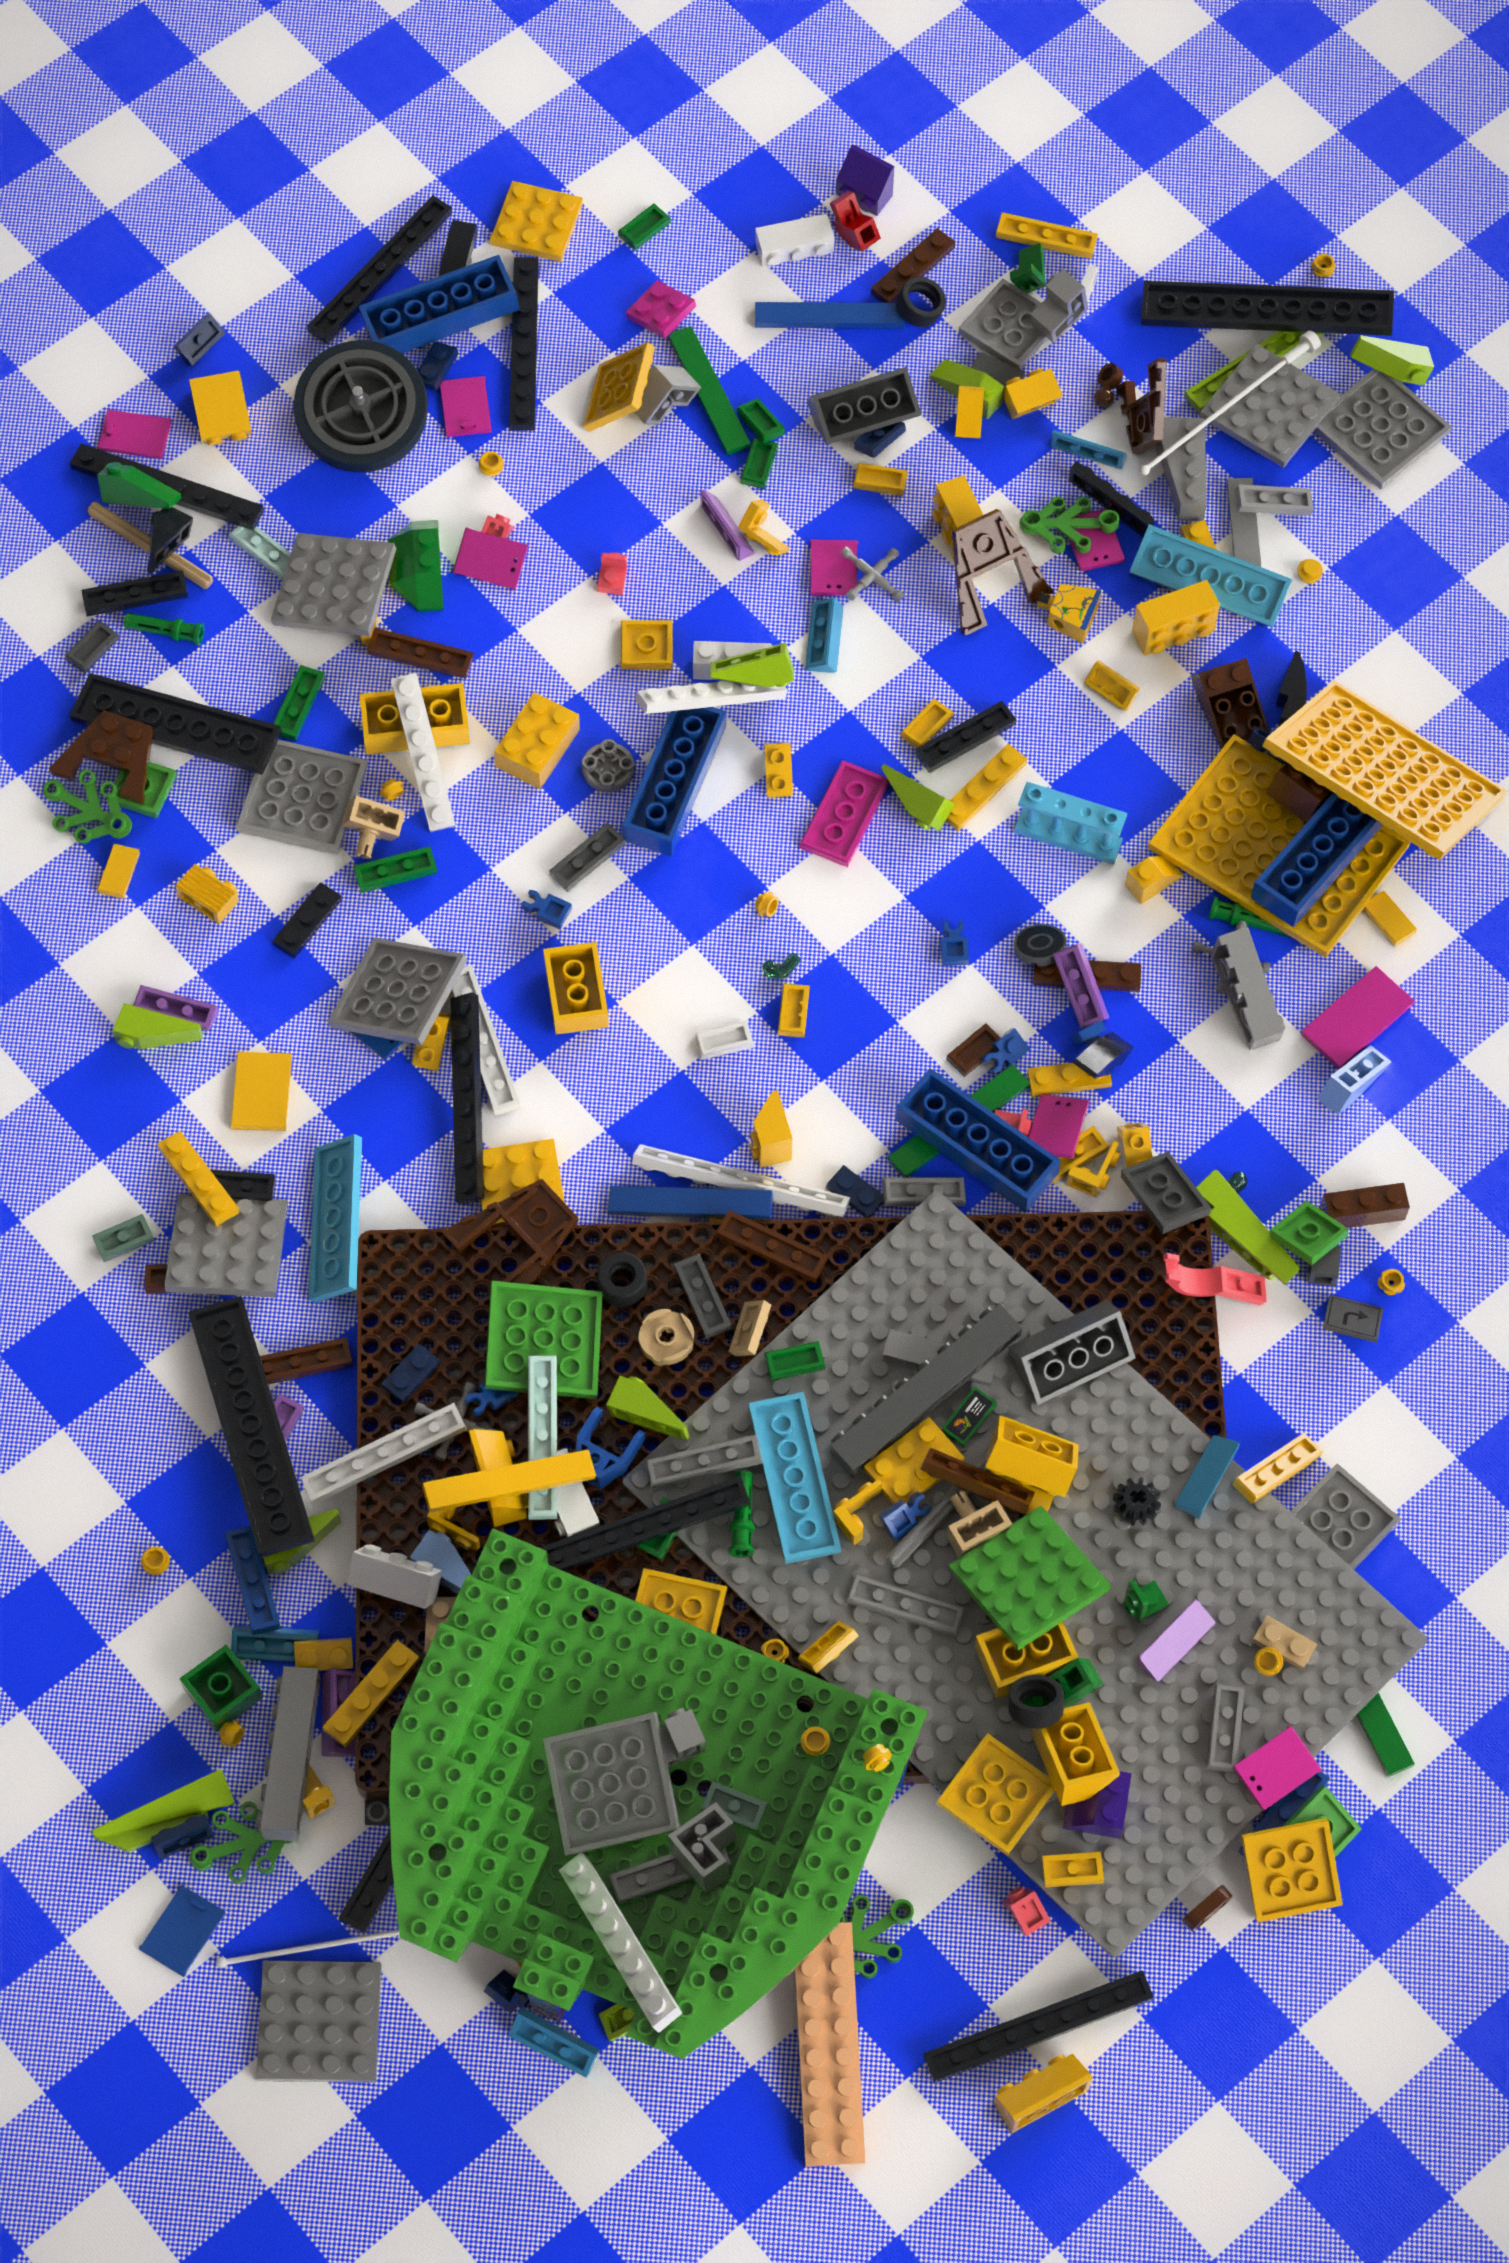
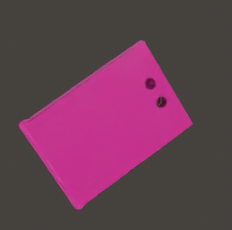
[440,376,492,437]
[98,410,172,459]
[1068,509,1125,572]
[452,527,529,590]
[810,540,858,596]
[1029,1094,1089,1159]
[1233,1726,1322,1811]

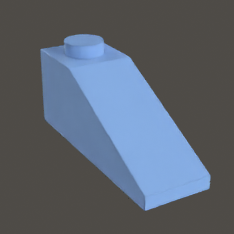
[1317,1045,1391,1115]
[410,1530,471,1595]

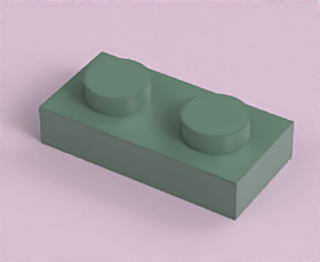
[92,1214,155,1262]
[701,1781,767,1832]

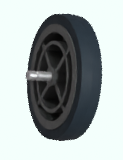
[294,340,428,472]

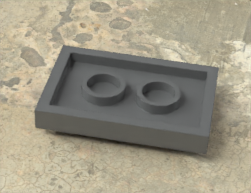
[1121,1151,1211,1234]

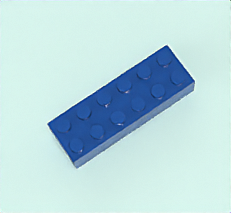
[359,254,520,353]
[622,707,727,857]
[1251,792,1383,928]
[896,1068,1061,1213]

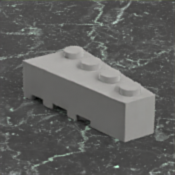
[1156,417,1207,521]
[1210,927,1285,1050]

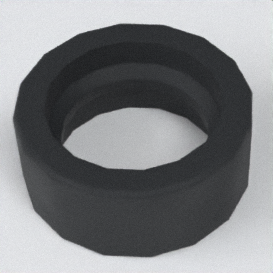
[896,277,946,327]
[1009,1675,1064,1729]

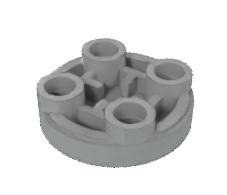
[582,739,634,792]

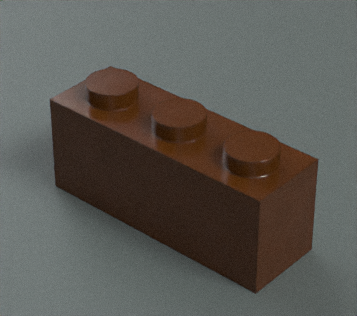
[1319,1182,1410,1228]

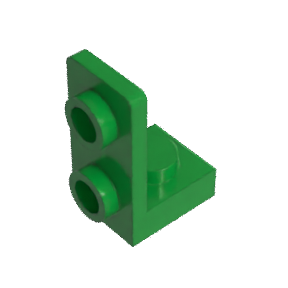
[1010,243,1046,293]
[1123,1579,1169,1623]

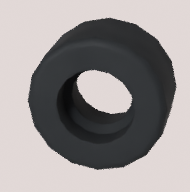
[597,1252,647,1307]

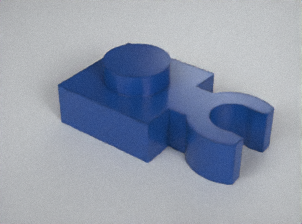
[522,890,572,930]
[941,920,969,966]
[1070,1020,1107,1046]
[981,1028,1030,1074]
[464,1381,518,1417]
[879,1492,931,1541]

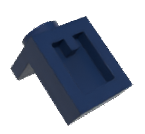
[484,1969,529,2014]

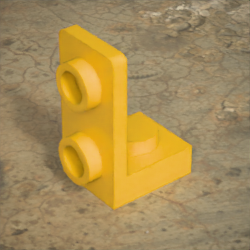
[738,499,790,555]
[763,742,793,797]
[412,1012,451,1071]
[1117,1122,1153,1168]
[1066,1140,1121,1198]
[833,1479,882,1546]
[427,1507,480,1551]
[302,1764,335,1820]

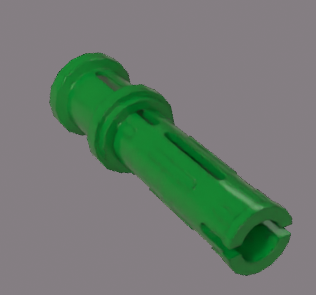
[124,612,205,646]
[1208,896,1287,937]
[729,1470,755,1558]

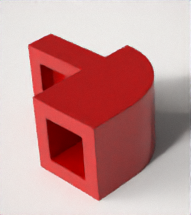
[829,190,881,251]

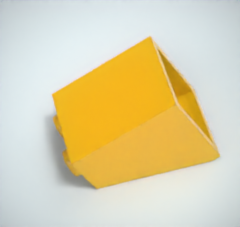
[189,371,252,446]

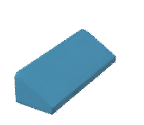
[1050,430,1127,469]
[805,597,843,673]
[1174,1435,1240,1519]
[231,1625,320,1662]

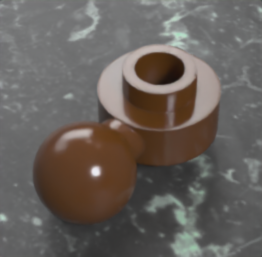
[1094,363,1123,408]

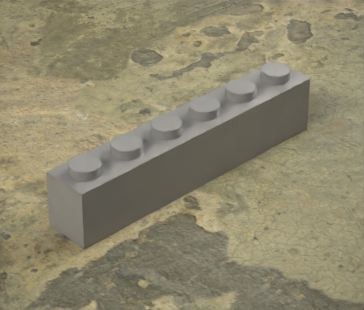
[257,1666,321,1842]

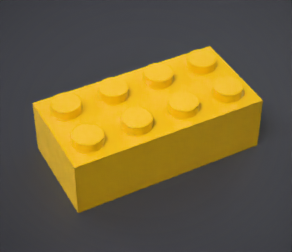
[359,683,470,755]

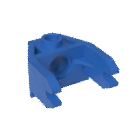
[576,1407,646,1490]

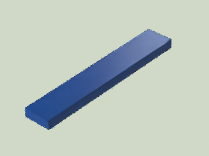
[755,302,905,329]
[608,1186,773,1220]

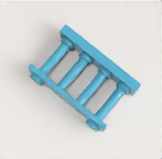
[1014,781,1128,865]

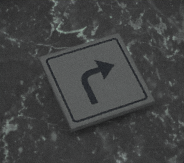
[1323,1295,1384,1343]

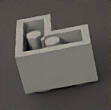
[1030,269,1088,343]
[634,365,701,425]
[660,1708,706,1768]
[668,1802,736,1894]

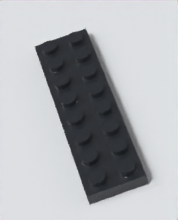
[69,673,282,775]

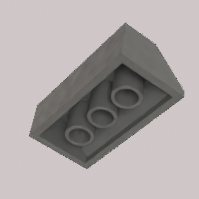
[807,367,922,445]
[1009,1300,1136,1406]

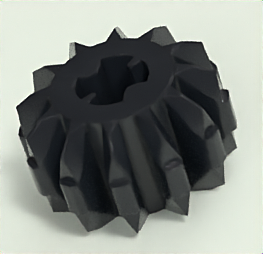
[1112,1477,1161,1526]

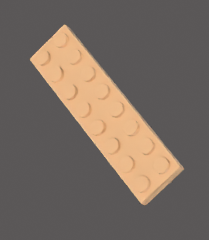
[795,1922,866,2167]

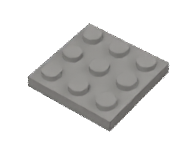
[958,278,1048,369]
[1290,1463,1401,1570]

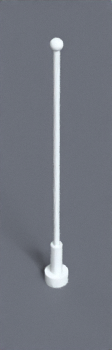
[1139,330,1321,475]
[216,1929,399,1969]

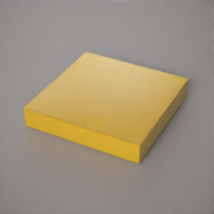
[621,620,673,670]

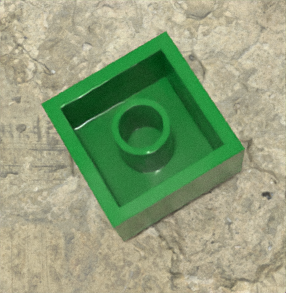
[179,1644,263,1732]

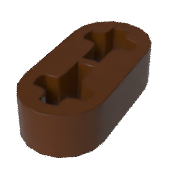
[1182,1885,1233,1932]

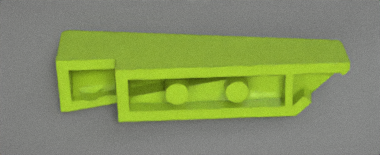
[1196,1170,1300,1285]
[92,1769,235,1853]

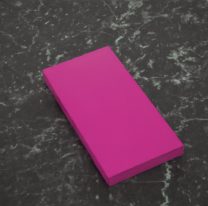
[800,760,890,868]
[1301,966,1415,1070]

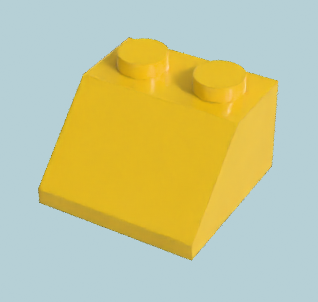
[749,1090,793,1168]

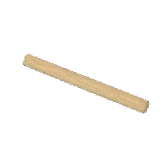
[88,502,213,589]

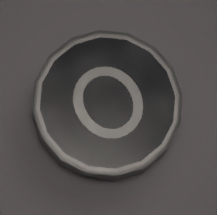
[1014,924,1067,966]

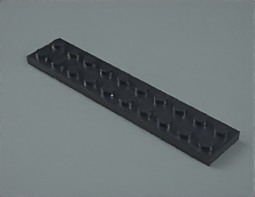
[1141,280,1395,336]
[188,1296,315,1558]

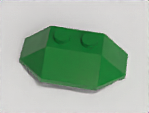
[388,520,444,612]

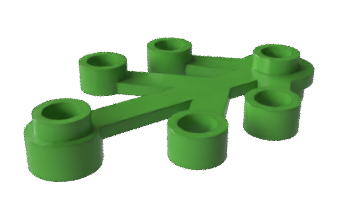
[1019,496,1119,554]
[43,770,132,844]
[190,1801,300,1884]
[841,1895,914,1979]

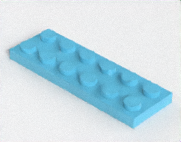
[1130,524,1293,628]
[309,1134,362,1303]
[749,1392,841,1564]

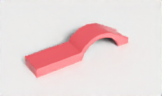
[1163,1253,1267,1306]

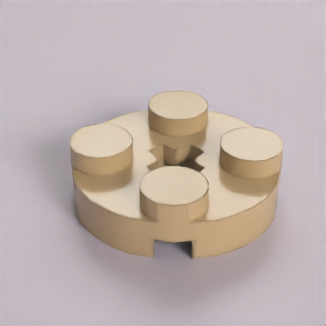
[638,1309,694,1366]

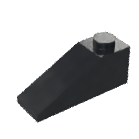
[147,507,193,574]

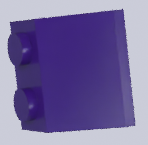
[836,144,895,216]
[1062,1771,1132,1839]

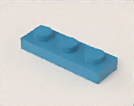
[508,2008,600,2078]

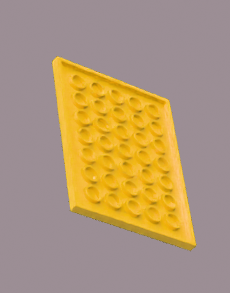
[1262,680,1508,860]
[1147,734,1410,958]

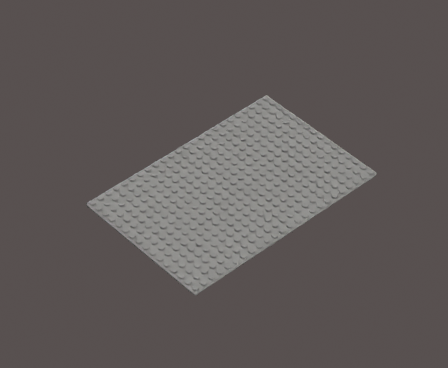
[623,1191,1428,1957]

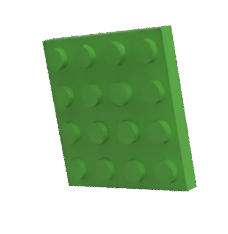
[484,1281,602,1399]
[949,1506,1111,1650]

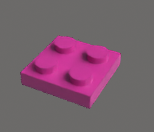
[626,280,696,338]

